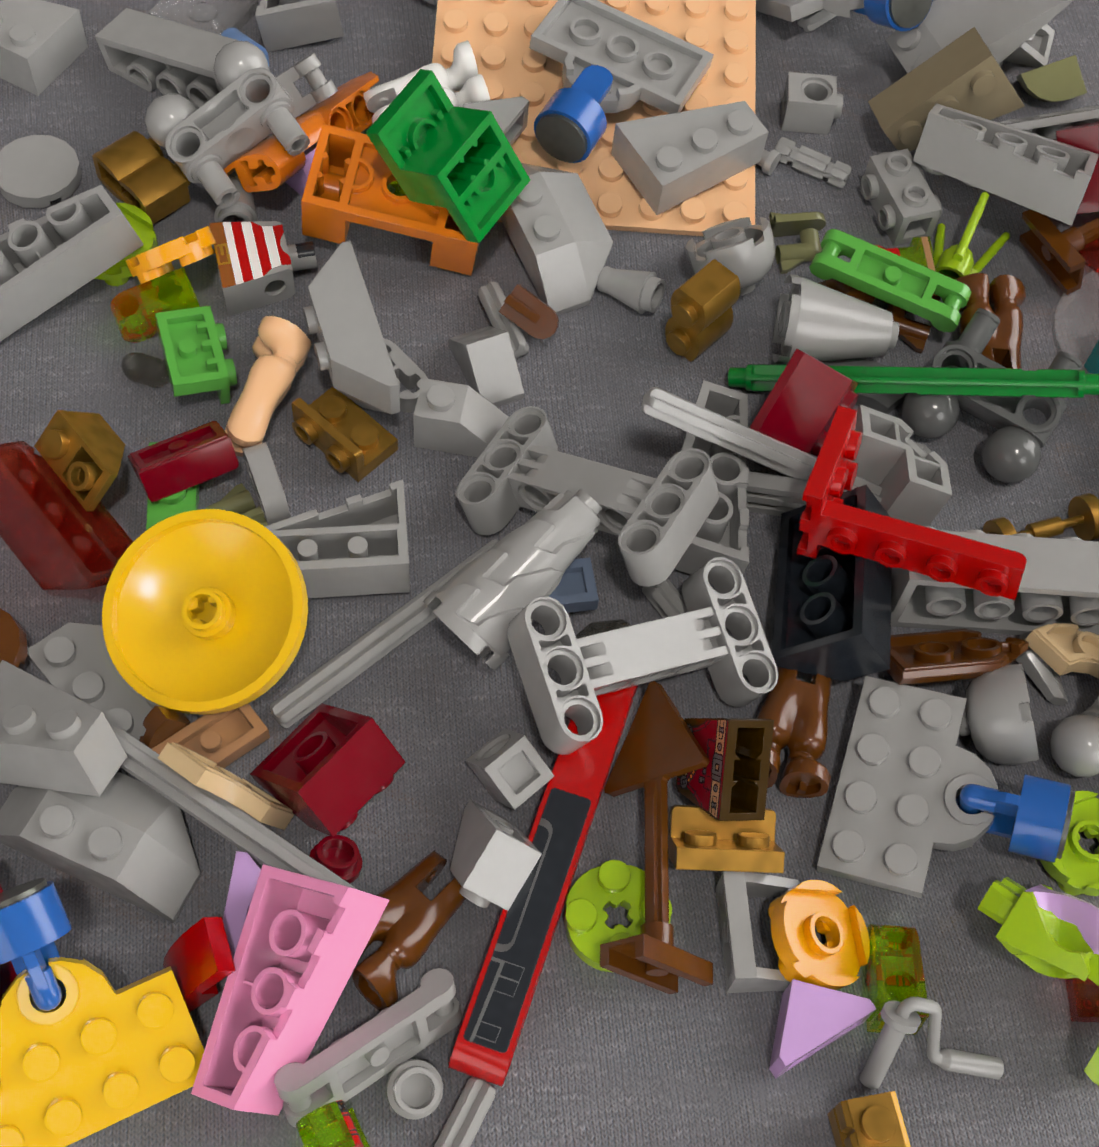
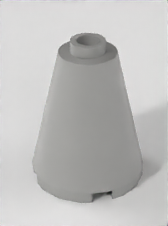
[772,274,899,364]

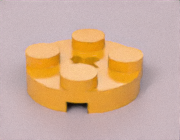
[125,226,216,284]
[768,880,870,990]

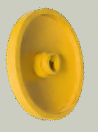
[102,509,308,715]

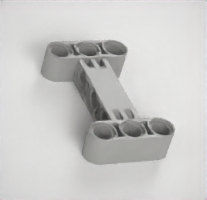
[456,406,719,587]
[507,557,778,755]

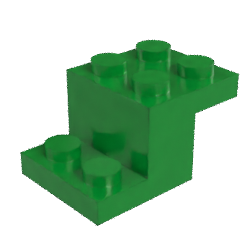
[365,69,530,243]

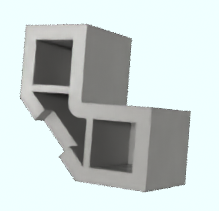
[851,405,952,526]

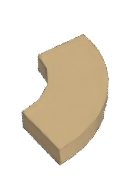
[1025,623,1099,678]
[158,742,294,830]

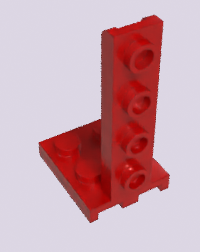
[797,405,1027,600]

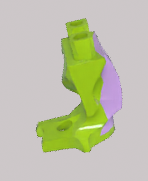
[977,877,1099,1086]

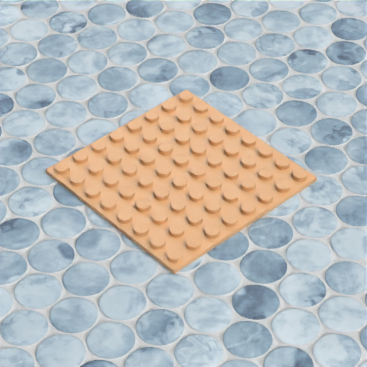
[432,0,756,236]

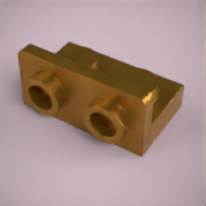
[291,386,398,482]
[668,805,785,873]

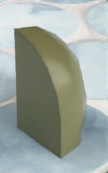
[1016,55,1087,102]

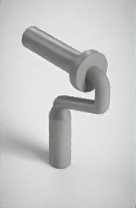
[859,997,1004,1089]

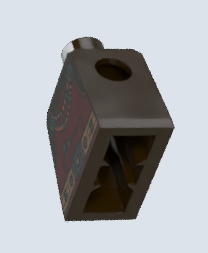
[676,718,774,821]

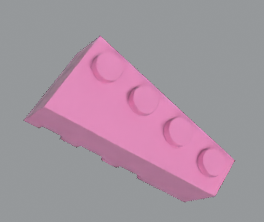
[191,864,389,1116]

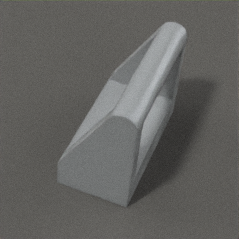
[715,871,800,993]

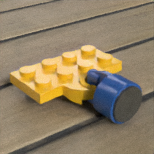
[0,878,204,1147]

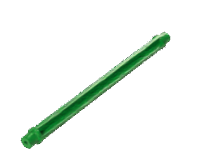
[728,364,1099,398]

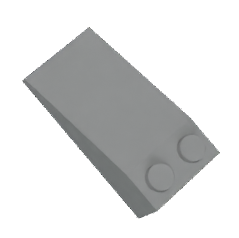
[886,0,1074,74]

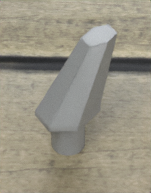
[1016,631,1068,706]

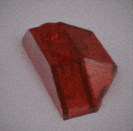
[0,441,133,590]

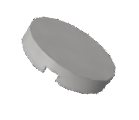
[0,135,82,208]

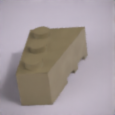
[868,27,1025,151]

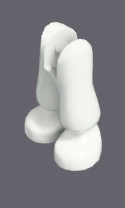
[363,40,490,123]

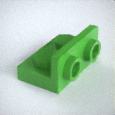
[155,306,237,404]

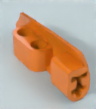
[223,71,379,193]

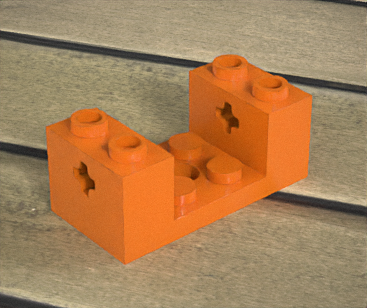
[301,124,479,276]

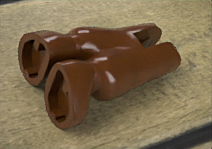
[955,273,1026,369]
[756,667,832,798]
[352,850,466,1011]

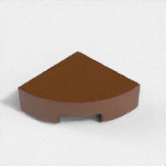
[139,705,191,749]

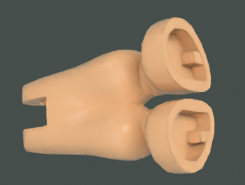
[225,316,311,457]

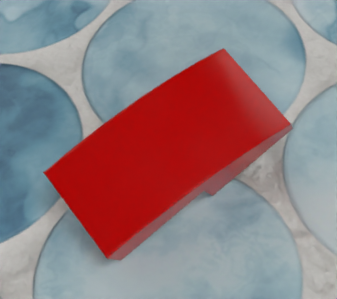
[163,917,236,1013]

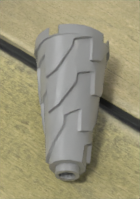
[423,489,602,671]

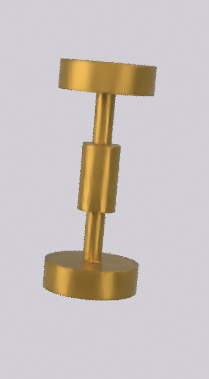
[983,493,1099,541]

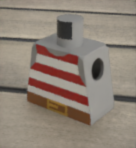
[209,221,317,316]

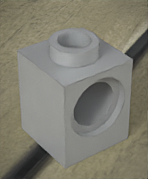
[781,72,843,135]
[465,728,554,810]

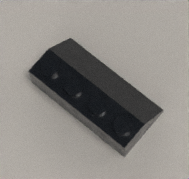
[772,485,892,682]

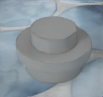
[386,1059,443,1120]

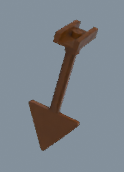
[1019,209,1099,295]
[600,681,713,994]

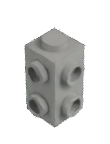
[860,148,942,246]

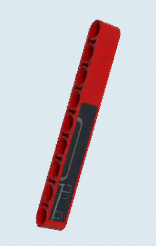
[449,685,638,1087]

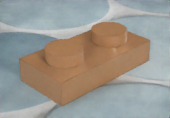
[152,703,270,768]

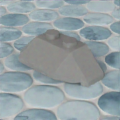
[500,163,613,315]
[302,241,400,414]
[0,771,201,923]

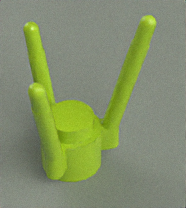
[933,192,1010,279]

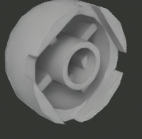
[685,217,775,296]
[960,663,1039,765]

